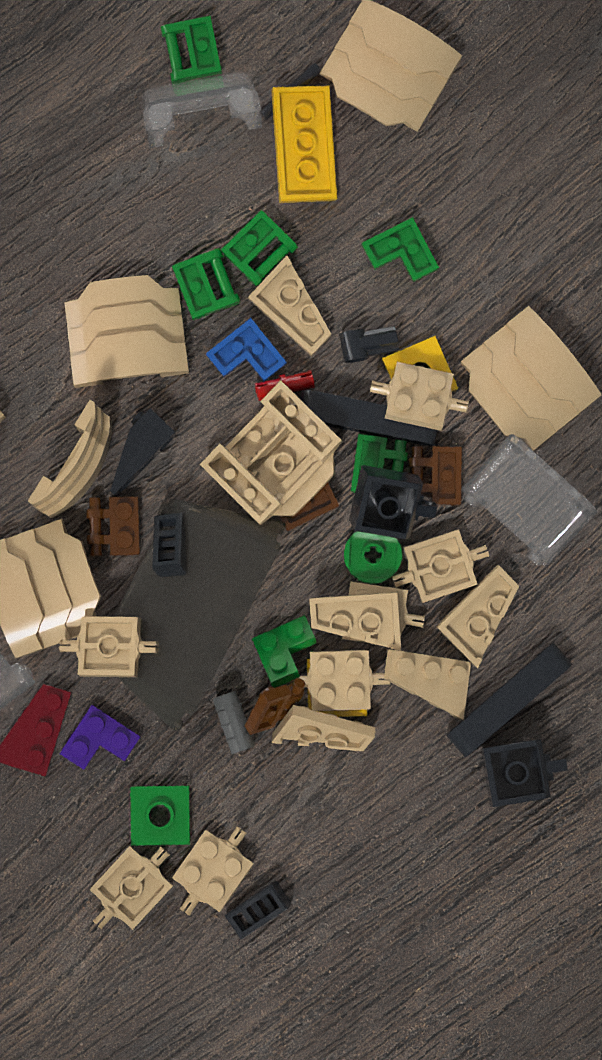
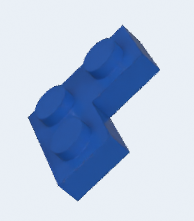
[206,318,287,381]

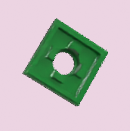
[130,785,190,846]

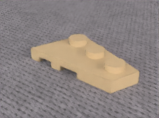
[248,255,331,357]
[309,592,401,651]

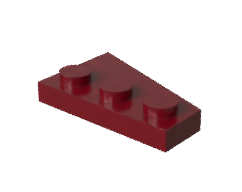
[0,684,72,777]

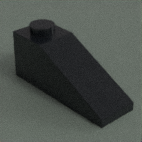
[110,408,177,497]

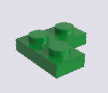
[361,217,439,283]
[252,615,317,688]

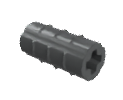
[213,691,255,754]

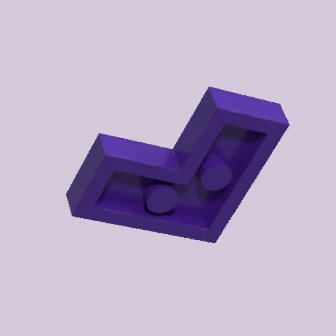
[60,705,141,770]

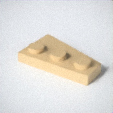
[436,565,519,668]
[384,650,471,720]
[272,705,375,751]

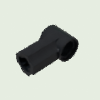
[339,326,399,363]

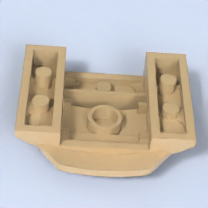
[320,0,462,132]
[64,275,189,388]
[461,306,602,451]
[200,381,342,525]
[28,400,112,518]
[0,519,101,658]

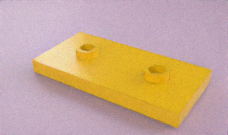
[271,86,337,203]

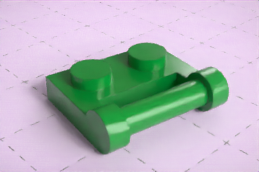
[161,16,222,84]
[221,210,298,287]
[172,248,241,321]

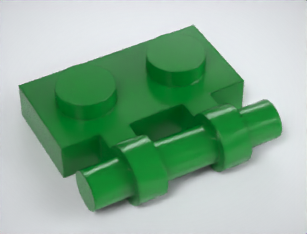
[350,434,408,493]

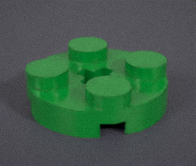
[344,531,402,584]

